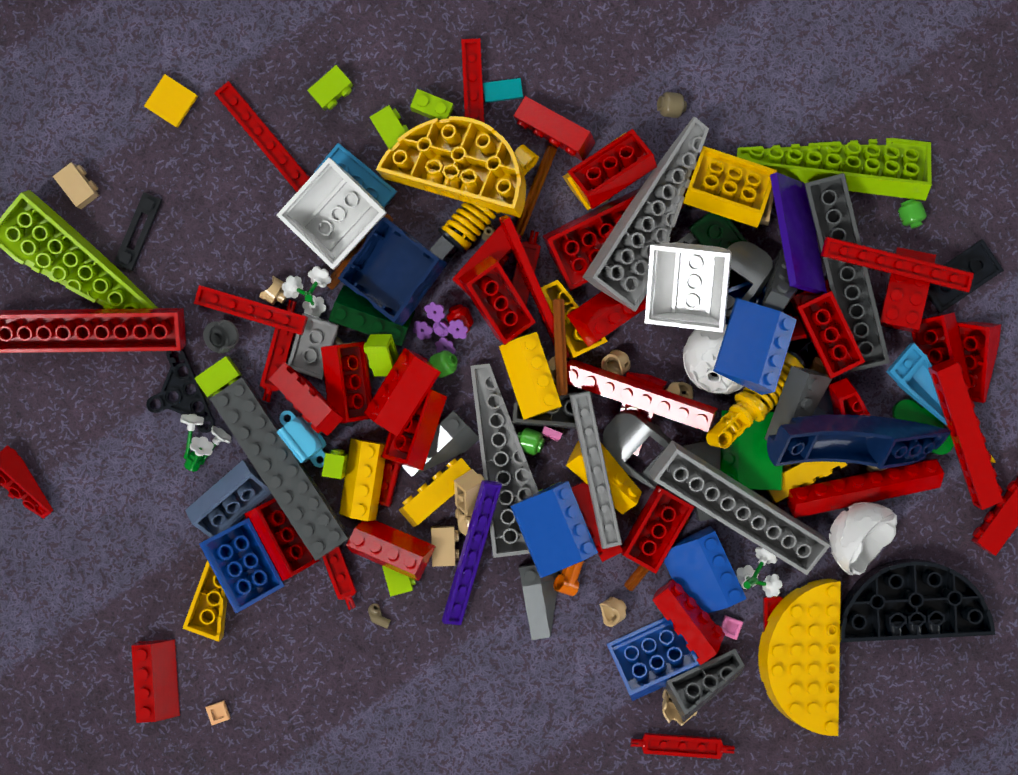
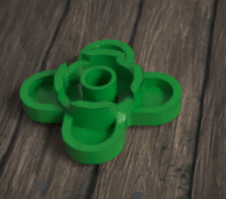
[892,400,954,455]

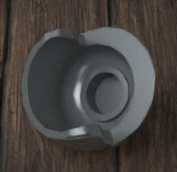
[203,320,239,354]

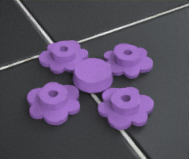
[413,301,468,354]

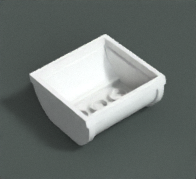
[277,158,387,270]
[645,243,732,333]

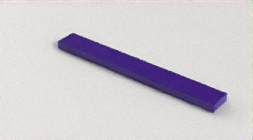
[442,480,502,625]

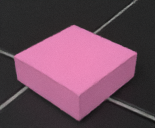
[541,426,562,441]
[720,615,743,640]

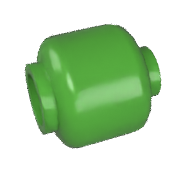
[898,199,927,229]
[429,350,457,378]
[517,428,545,455]

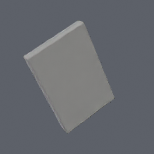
[288,313,340,380]

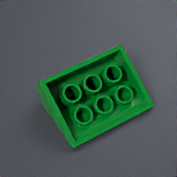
[720,410,783,490]

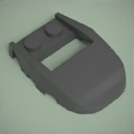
[726,241,774,320]
[603,410,672,489]

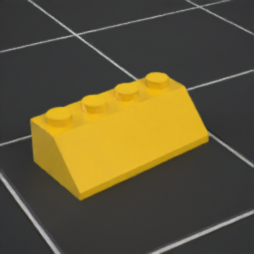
[499,332,562,420]
[339,438,385,521]

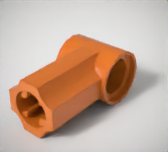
[554,561,584,596]

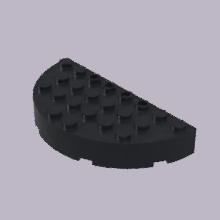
[840,559,995,642]

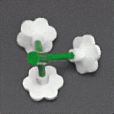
[282,266,332,318]
[736,547,782,598]

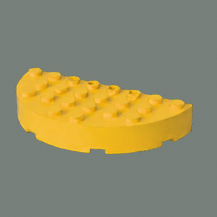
[376,116,526,218]
[758,579,841,736]

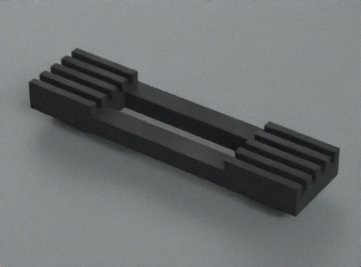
[114,192,163,271]

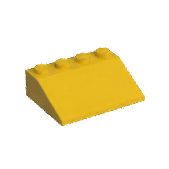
[683,146,777,228]

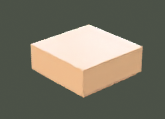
[205,700,231,725]

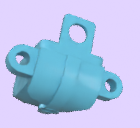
[277,411,327,468]

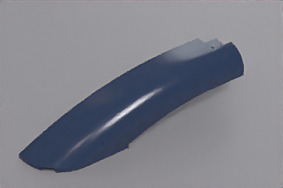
[767,414,951,469]

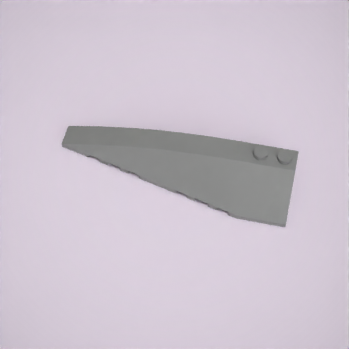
[583,117,709,311]
[470,364,539,558]

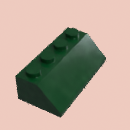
[329,285,415,347]

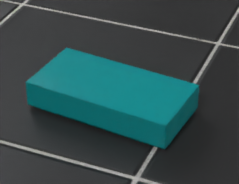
[483,78,523,103]

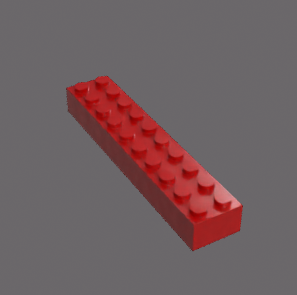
[0,308,186,353]

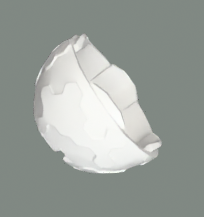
[683,324,744,394]
[829,502,897,575]

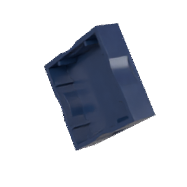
[338,217,448,326]

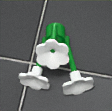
[180,414,232,472]

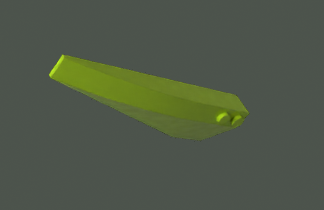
[737,138,932,201]
[0,190,157,309]

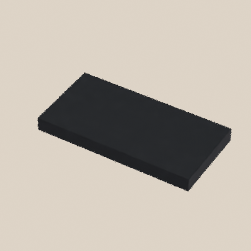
[927,239,1004,313]

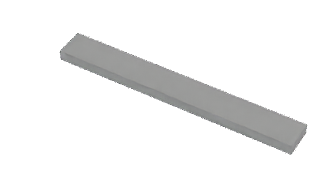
[569,391,622,549]

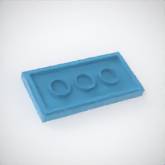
[314,143,397,208]

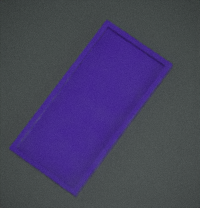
[770,172,827,295]

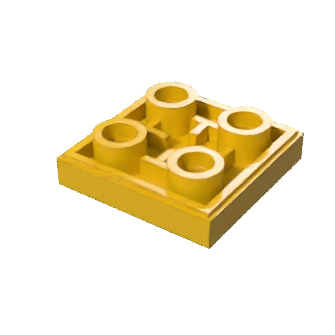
[144,74,198,128]

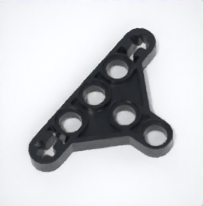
[146,349,215,433]

